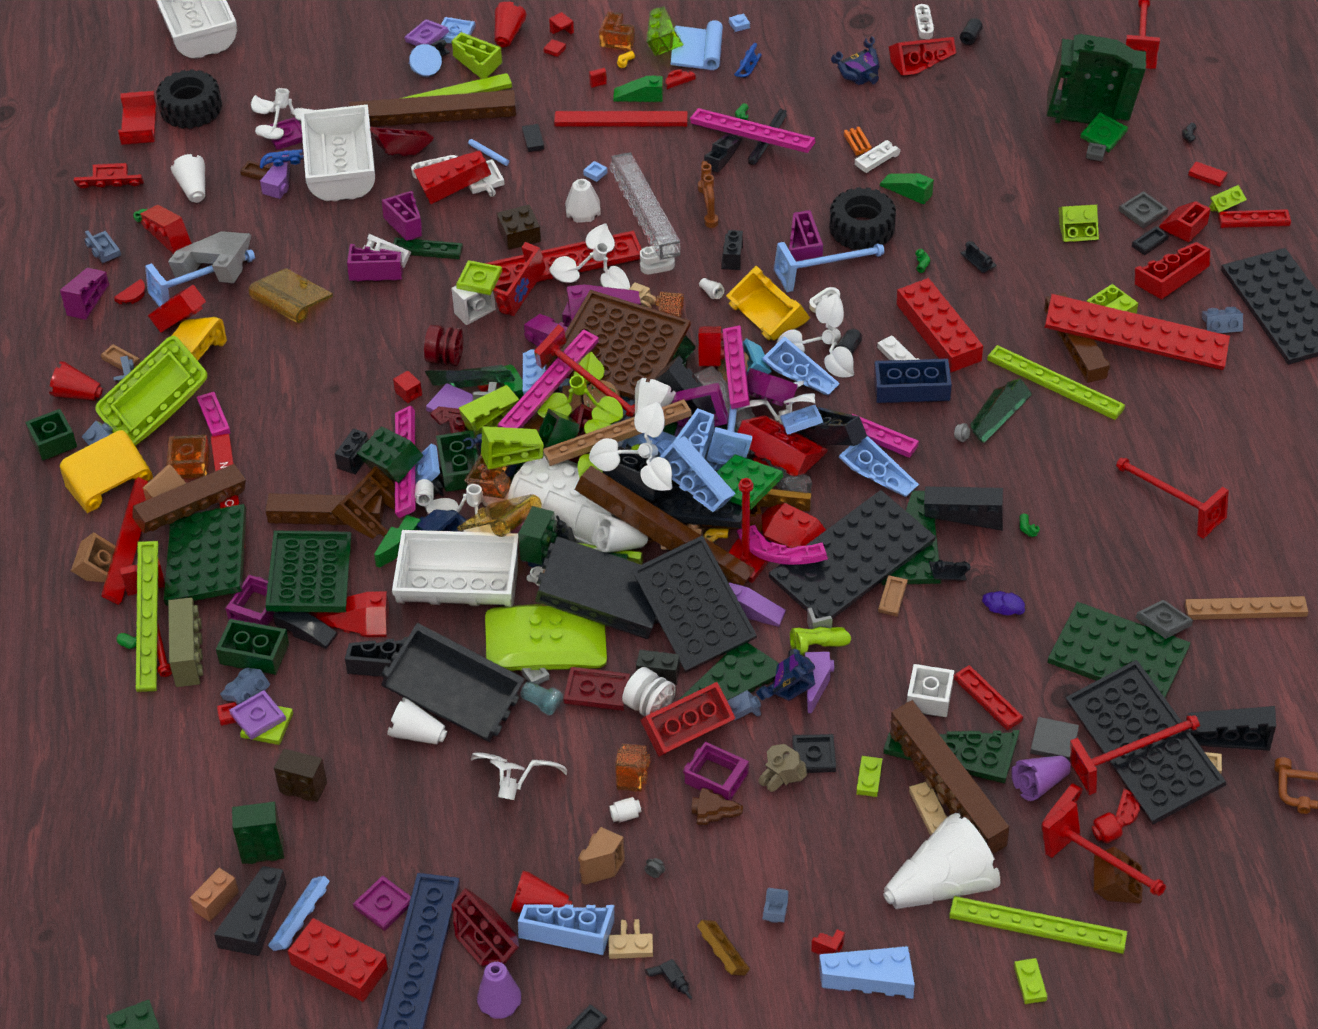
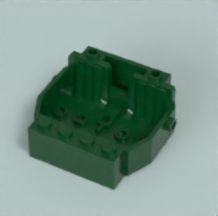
[1046,34,1146,124]

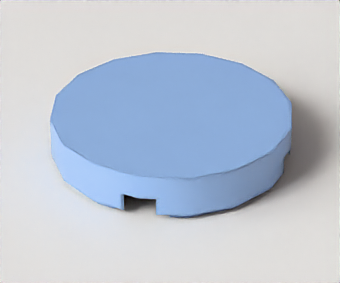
[409,44,442,77]

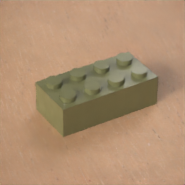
[168,598,204,687]

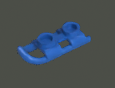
[734,43,762,77]
[260,149,304,169]

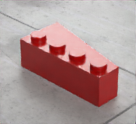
[413,150,491,204]

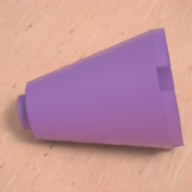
[1012,756,1071,801]
[477,962,521,1019]

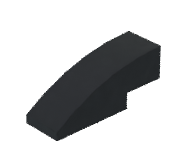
[704,133,742,173]
[272,611,337,649]

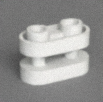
[640,244,675,274]

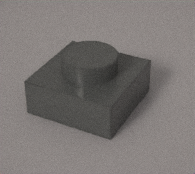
[1086,143,1106,161]

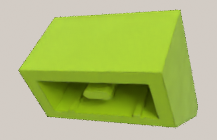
[1059,205,1099,242]
[1087,284,1138,314]

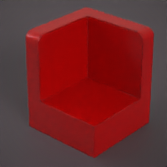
[549,12,574,34]
[393,371,422,404]
[811,929,845,955]

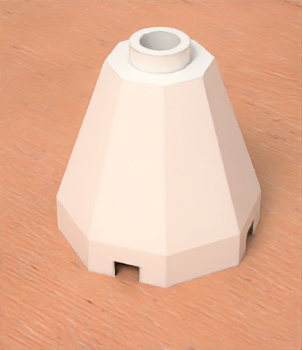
[565,179,601,223]
[635,378,676,416]

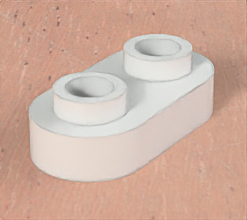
[809,287,840,313]

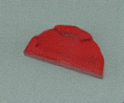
[665,69,696,89]
[114,279,145,304]
[1116,789,1140,826]

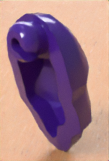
[982,591,1025,615]

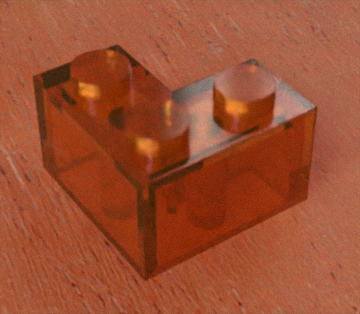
[599,11,635,51]
[656,292,684,317]
[465,454,512,499]
[615,744,651,792]

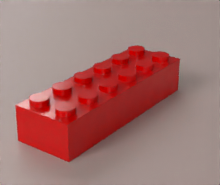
[897,278,983,373]

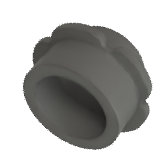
[644,858,665,878]

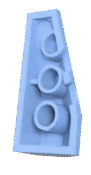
[762,336,840,396]
[839,436,919,497]

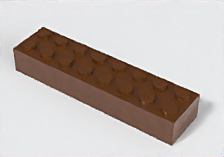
[890,700,1009,855]

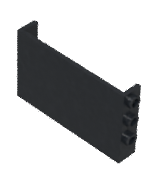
[535,536,658,639]
[381,623,525,742]

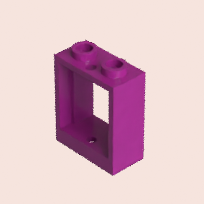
[672,383,729,429]
[226,575,275,626]
[683,742,749,800]

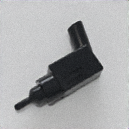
[556,515,584,544]
[645,959,692,999]

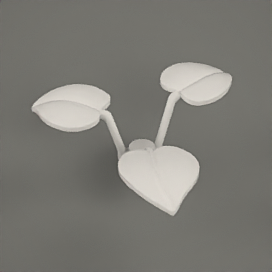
[251,88,313,139]
[549,224,630,290]
[777,294,854,377]
[737,381,815,425]
[589,402,672,491]
[425,484,510,533]
[471,752,567,800]

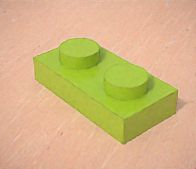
[856,756,883,797]
[1014,958,1047,1004]

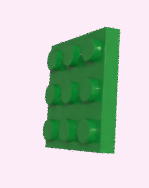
[717,454,783,509]

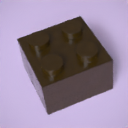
[497,204,541,250]
[274,749,327,802]

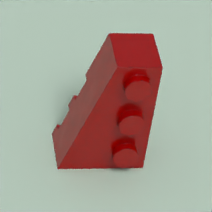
[141,205,192,254]
[148,285,206,332]
[698,326,725,366]

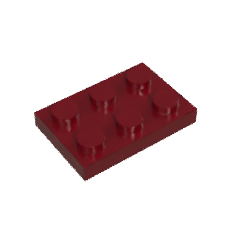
[563,667,631,711]

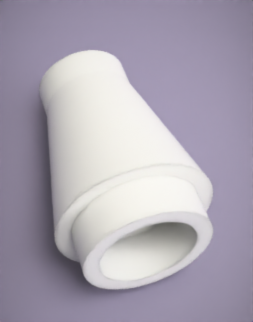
[699,278,724,299]

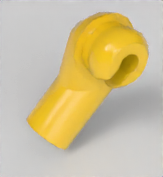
[617,51,635,68]
[703,528,728,542]

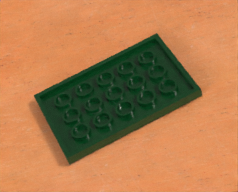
[163,504,247,606]
[265,530,352,613]
[1047,602,1191,699]

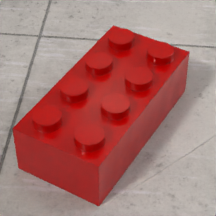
[640,682,736,757]
[288,918,388,1002]

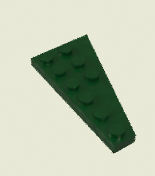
[882,491,941,585]
[677,643,778,701]
[883,730,1020,783]

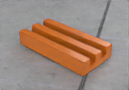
[844,127,872,155]

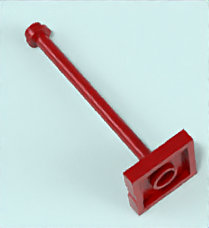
[1126,0,1160,69]
[534,324,635,418]
[1116,457,1229,539]
[728,478,769,583]
[120,559,172,677]
[1070,715,1200,795]
[1042,800,1166,896]

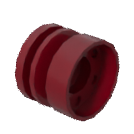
[424,325,464,366]

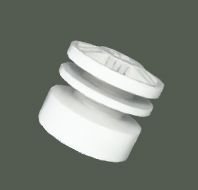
[622,667,676,716]

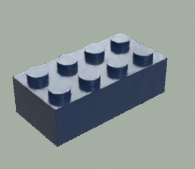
[874,359,952,403]

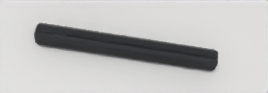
[748,109,787,165]

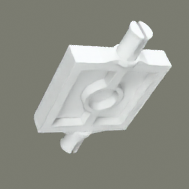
[469,159,505,197]

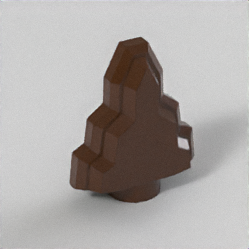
[692,788,743,825]

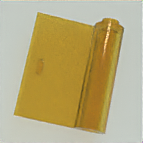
[249,268,333,323]
[457,494,542,537]

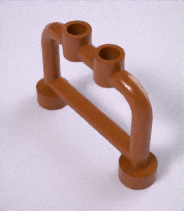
[698,161,718,228]
[1274,757,1318,814]

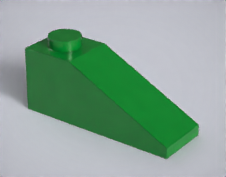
[613,75,663,102]
[880,173,934,205]

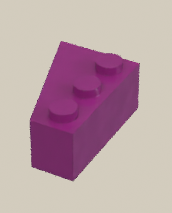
[382,191,422,241]
[789,210,823,262]
[347,244,403,281]
[60,268,109,320]
[524,314,568,347]
[747,368,798,406]

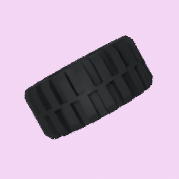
[156,69,222,129]
[829,187,896,250]

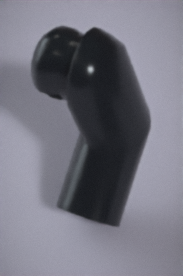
[1182,123,1197,143]

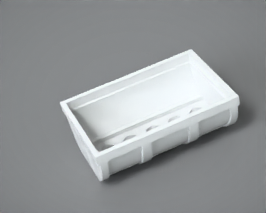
[156,0,237,58]
[301,105,375,201]
[505,454,623,546]
[392,530,519,607]

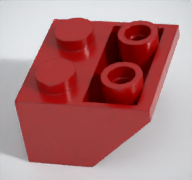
[1159,201,1211,242]

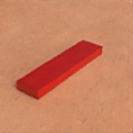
[1218,209,1291,228]
[954,665,1023,731]

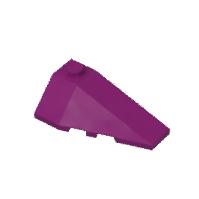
[567,284,641,322]

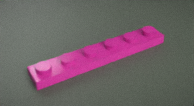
[722,325,750,409]

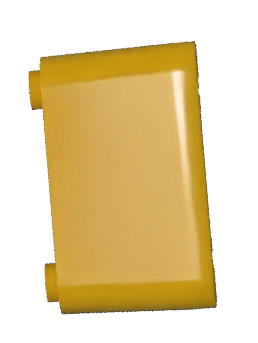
[726,266,810,341]
[172,317,227,360]
[60,430,153,513]

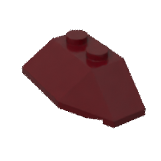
[370,127,434,156]
[452,888,519,966]

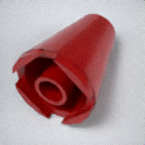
[495,2,527,48]
[49,361,103,401]
[510,871,572,913]

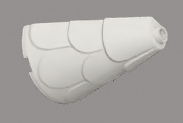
[883,813,1000,909]

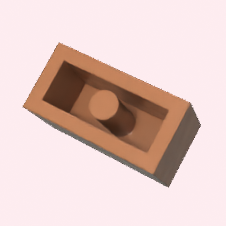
[190,868,239,922]

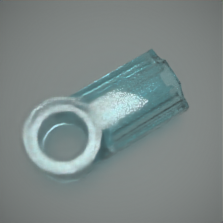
[521,682,564,715]

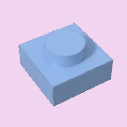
[729,14,750,32]
[583,161,608,182]

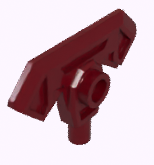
[430,406,466,433]

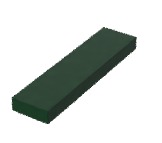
[393,238,463,260]

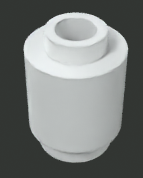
[415,479,434,506]
[609,797,642,823]

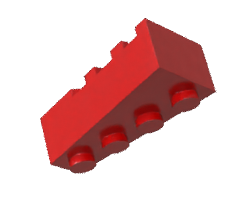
[1135,242,1210,300]

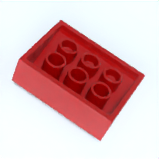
[737,415,828,476]

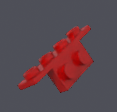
[74,163,144,188]

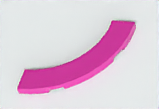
[737,525,828,565]

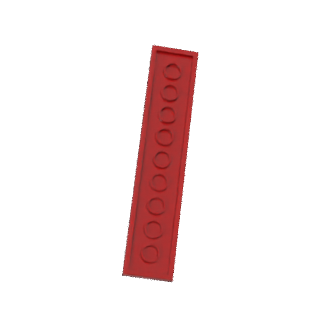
[485,231,642,290]
[1044,294,1230,370]

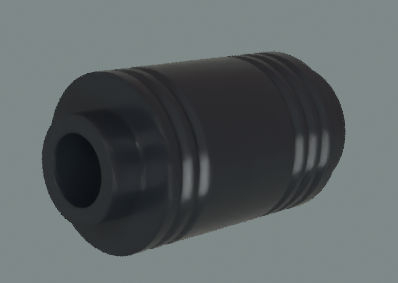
[960,18,983,45]
[836,329,862,355]

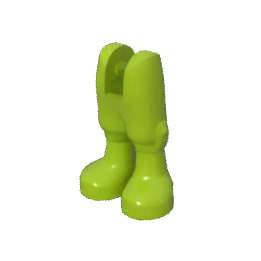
[790,627,851,656]

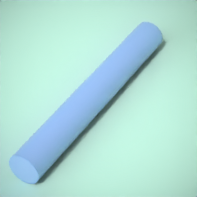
[468,139,509,166]

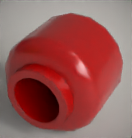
[1091,812,1125,844]

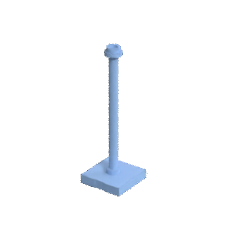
[774,242,884,292]
[145,249,255,307]
[706,405,752,465]

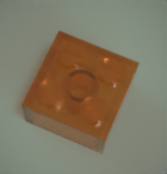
[166,434,210,479]

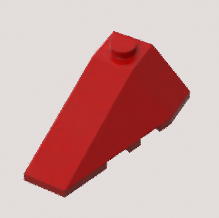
[888,37,956,76]
[309,591,389,638]

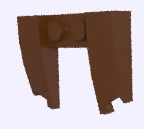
[331,466,395,539]

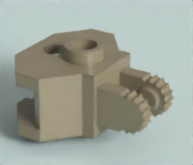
[758,744,807,792]

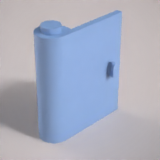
[671,20,723,70]

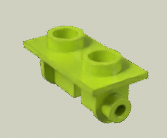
[1209,185,1247,213]

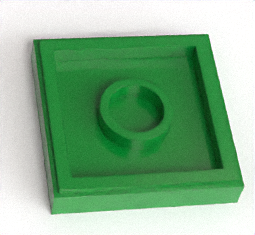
[1081,112,1128,153]

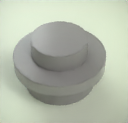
[954,423,970,442]

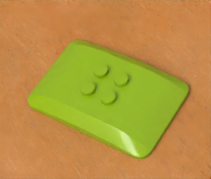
[95,336,207,446]
[485,604,607,671]

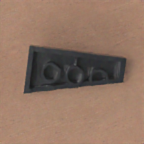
[654,356,716,419]
[797,407,867,446]
[924,486,1004,531]
[345,637,408,677]
[1186,706,1276,751]
[214,866,287,956]

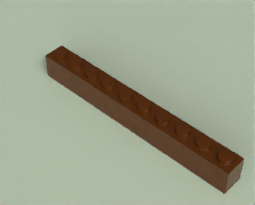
[349,90,516,127]
[574,466,755,587]

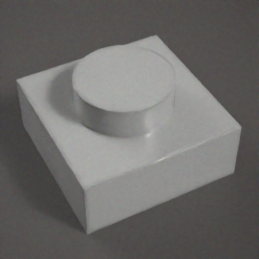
[522,668,550,687]

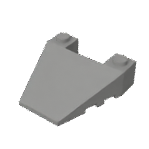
[168,231,251,283]

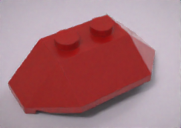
[762,503,826,548]

